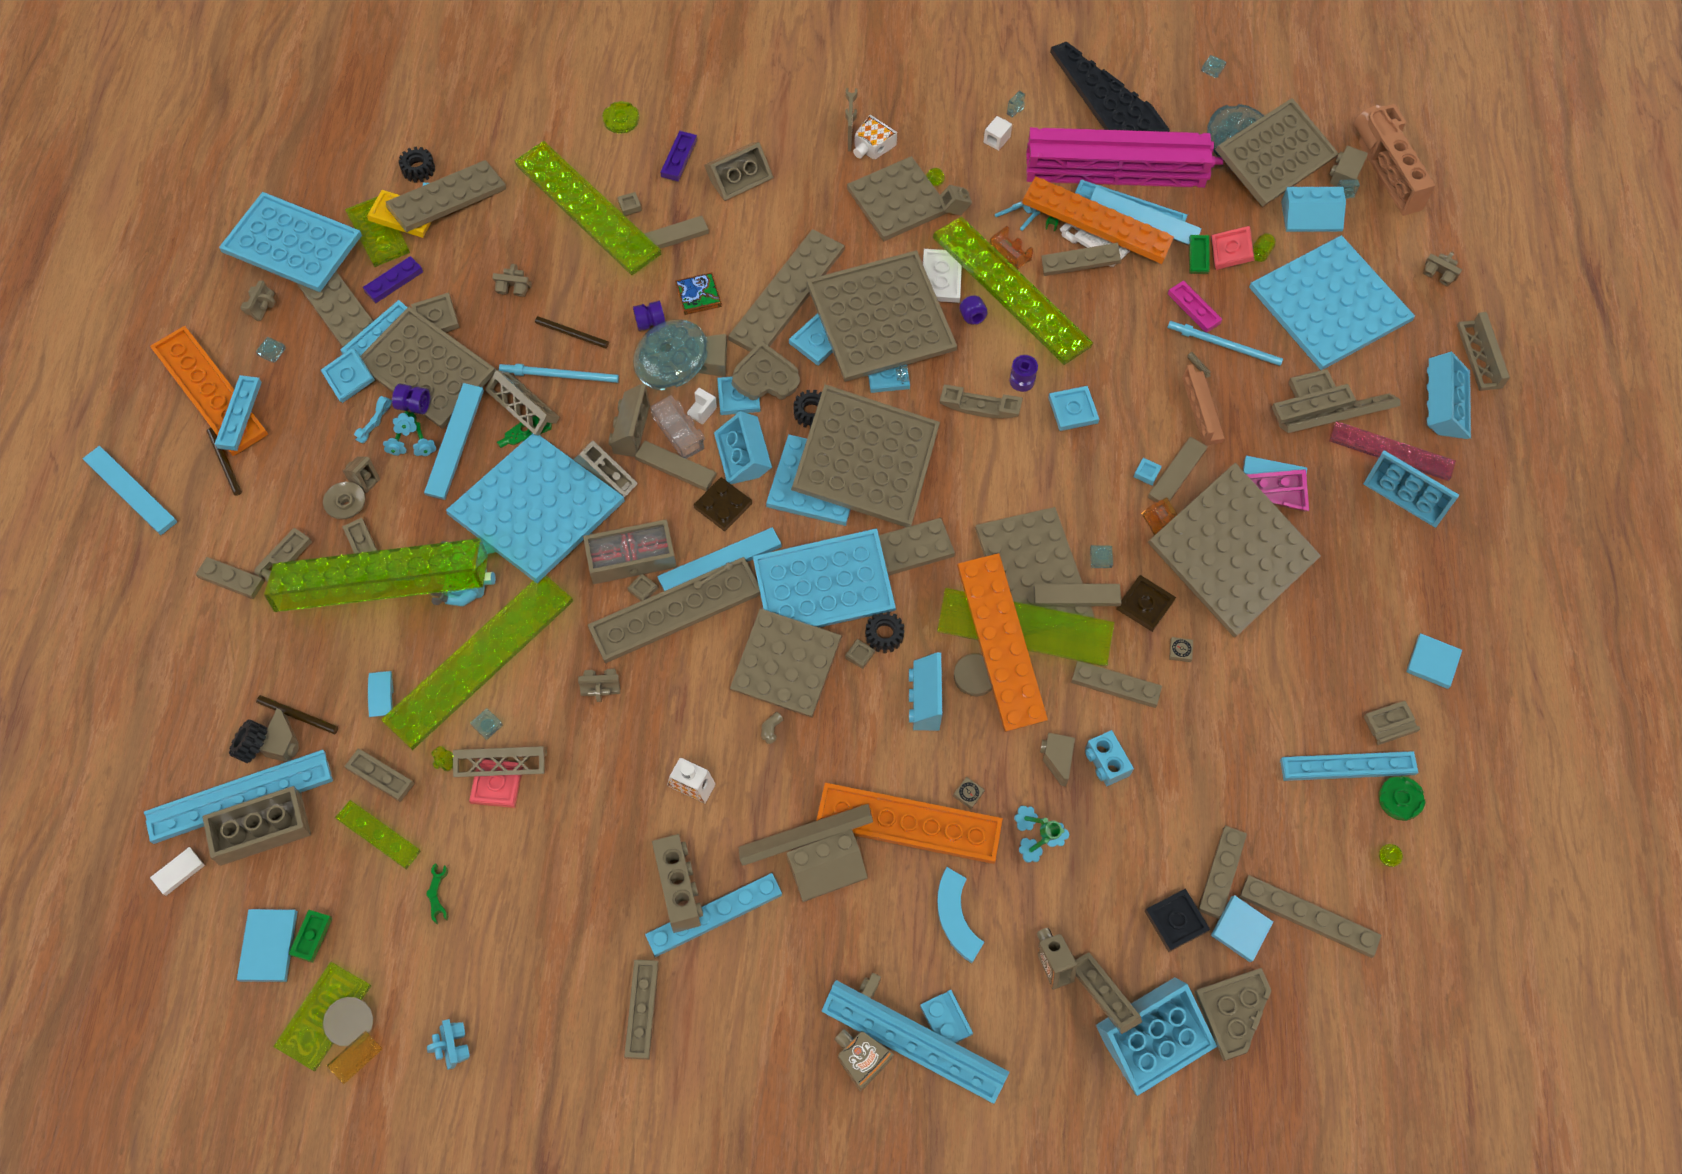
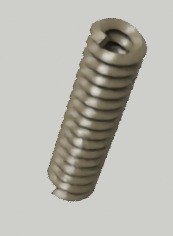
[1188,352,1211,378]

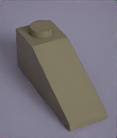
[574,440,638,498]

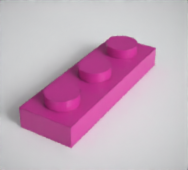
[1168,280,1222,333]

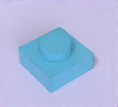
[1134,458,1162,485]

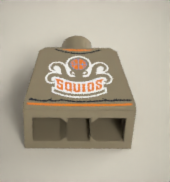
[1037,928,1077,990]
[834,1029,894,1092]

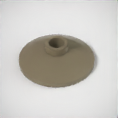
[323,482,366,519]

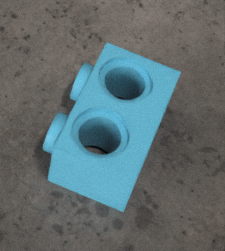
[1085,730,1134,786]

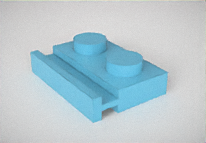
[920,990,973,1043]

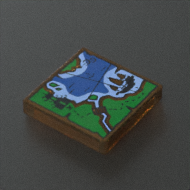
[675,272,722,315]

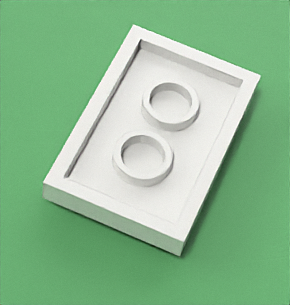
[923,249,962,303]

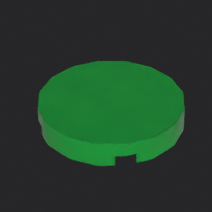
[1378,776,1426,821]

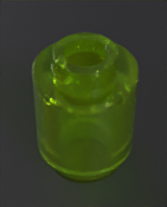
[1253,233,1276,262]

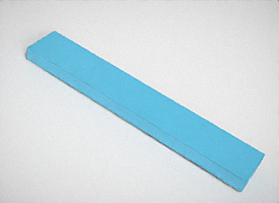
[1075,180,1187,222]
[1090,187,1202,245]
[424,383,484,500]
[82,446,177,535]
[657,527,782,591]
[1280,751,1419,781]

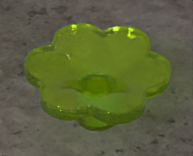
[431,746,453,772]

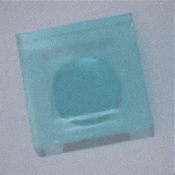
[1201,55,1227,78]
[1007,90,1025,118]
[1337,180,1360,198]
[256,337,286,363]
[1090,545,1113,568]
[470,708,503,740]

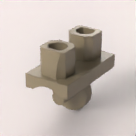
[1423,252,1462,286]
[492,264,532,297]
[240,281,276,321]
[578,669,621,702]

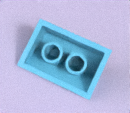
[1281,187,1346,232]
[714,411,772,484]
[909,652,942,731]

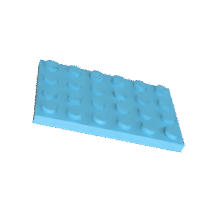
[219,192,362,292]
[753,529,896,628]

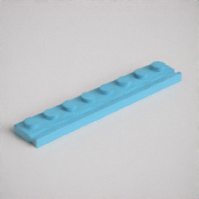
[144,750,333,844]
[821,980,1009,1104]

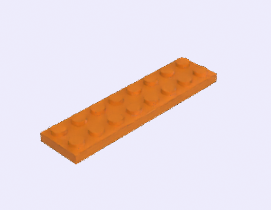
[1022,176,1174,264]
[150,326,268,456]
[957,553,1048,732]
[816,783,1003,864]

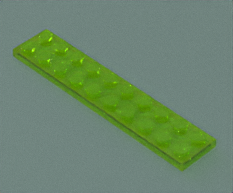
[514,141,661,275]
[933,216,1093,365]
[381,576,573,751]

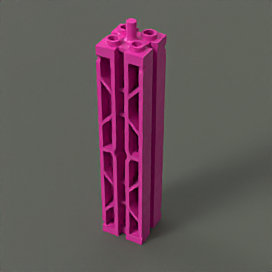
[1026,127,1223,188]

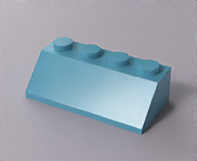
[1427,351,1471,439]

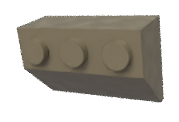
[704,142,774,201]
[609,384,650,457]
[787,829,868,902]

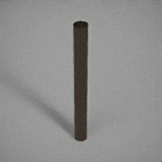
[535,316,609,349]
[207,428,242,496]
[256,695,338,735]

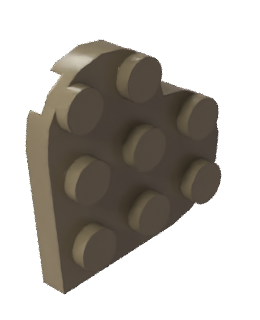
[731,341,800,400]

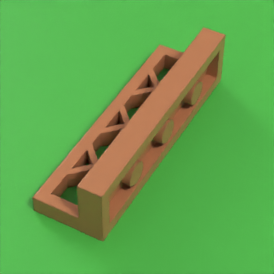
[1182,364,1225,445]

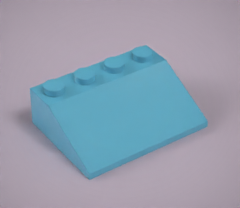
[1363,450,1459,528]
[1096,977,1217,1096]

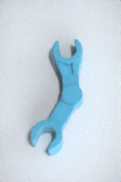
[354,396,392,443]

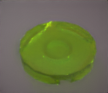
[602,101,639,134]

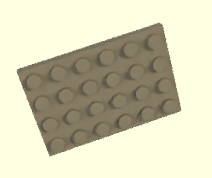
[1215,98,1339,207]
[360,307,496,429]
[975,507,1094,636]

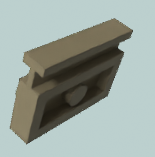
[1364,701,1420,745]

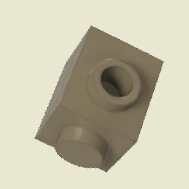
[939,185,972,216]

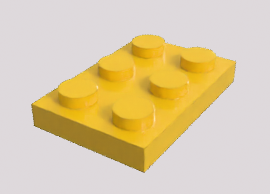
[367,190,432,238]

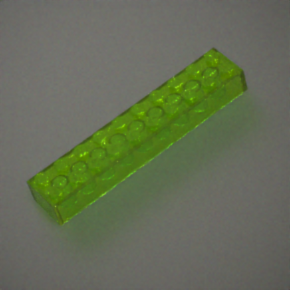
[264,538,488,612]

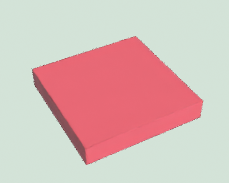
[1211,226,1255,270]
[469,759,523,808]

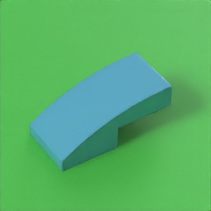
[368,671,394,717]

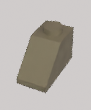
[343,456,380,494]
[259,709,299,762]
[1040,733,1075,787]

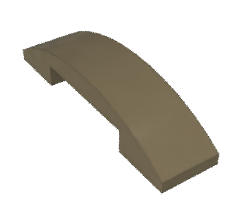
[940,384,1023,418]

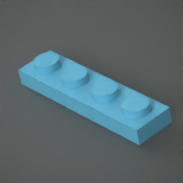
[340,300,407,356]
[215,375,262,451]

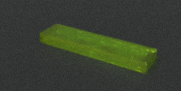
[335,800,421,869]

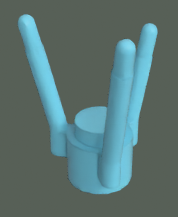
[995,201,1040,231]

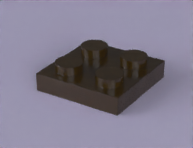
[693,477,752,531]
[1116,575,1176,632]

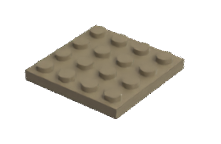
[847,156,948,242]
[730,608,842,718]

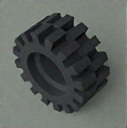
[398,147,435,183]
[793,390,822,428]
[865,611,904,653]
[229,719,267,763]

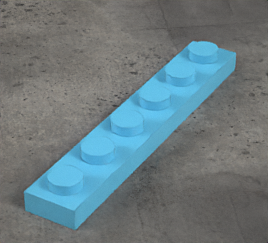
[645,873,782,957]

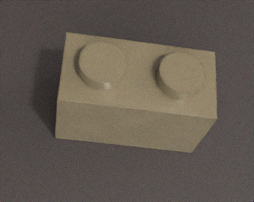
[1329,145,1368,192]

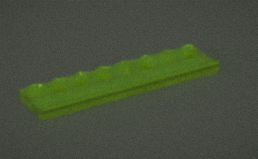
[937,588,1114,667]

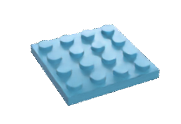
[766,434,851,526]

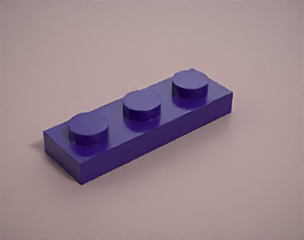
[660,131,697,182]
[363,256,423,304]

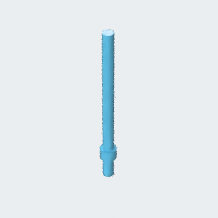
[1167,321,1283,366]
[499,363,619,383]

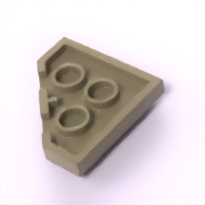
[1195,968,1272,1062]

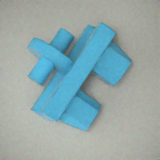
[426,1019,470,1070]

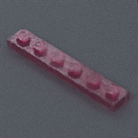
[1329,421,1456,481]

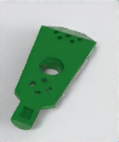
[497,416,552,448]

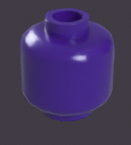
[959,295,988,325]

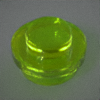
[926,168,945,186]
[1379,844,1403,867]

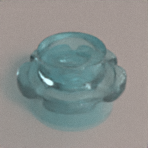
[896,365,909,384]

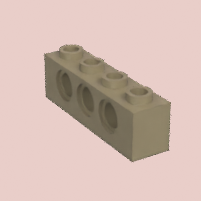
[652,834,703,933]

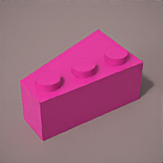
[1246,469,1309,512]

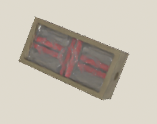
[583,519,677,584]

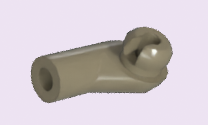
[761,712,783,744]

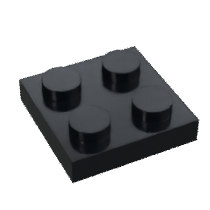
[1145,888,1211,952]

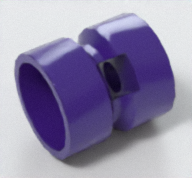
[633,300,666,331]
[1009,355,1038,392]
[392,383,430,415]

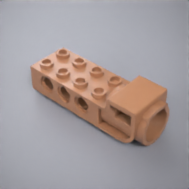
[1354,104,1435,216]

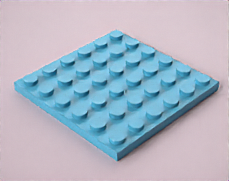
[1249,235,1415,370]
[446,434,625,583]

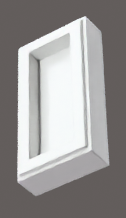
[150,847,205,896]

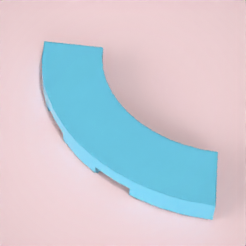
[937,867,984,963]

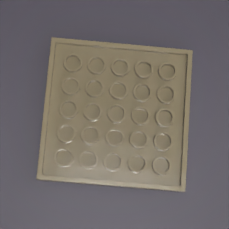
[807,250,957,382]
[791,385,940,527]
[1148,463,1321,637]

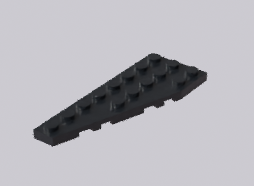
[1050,41,1170,132]

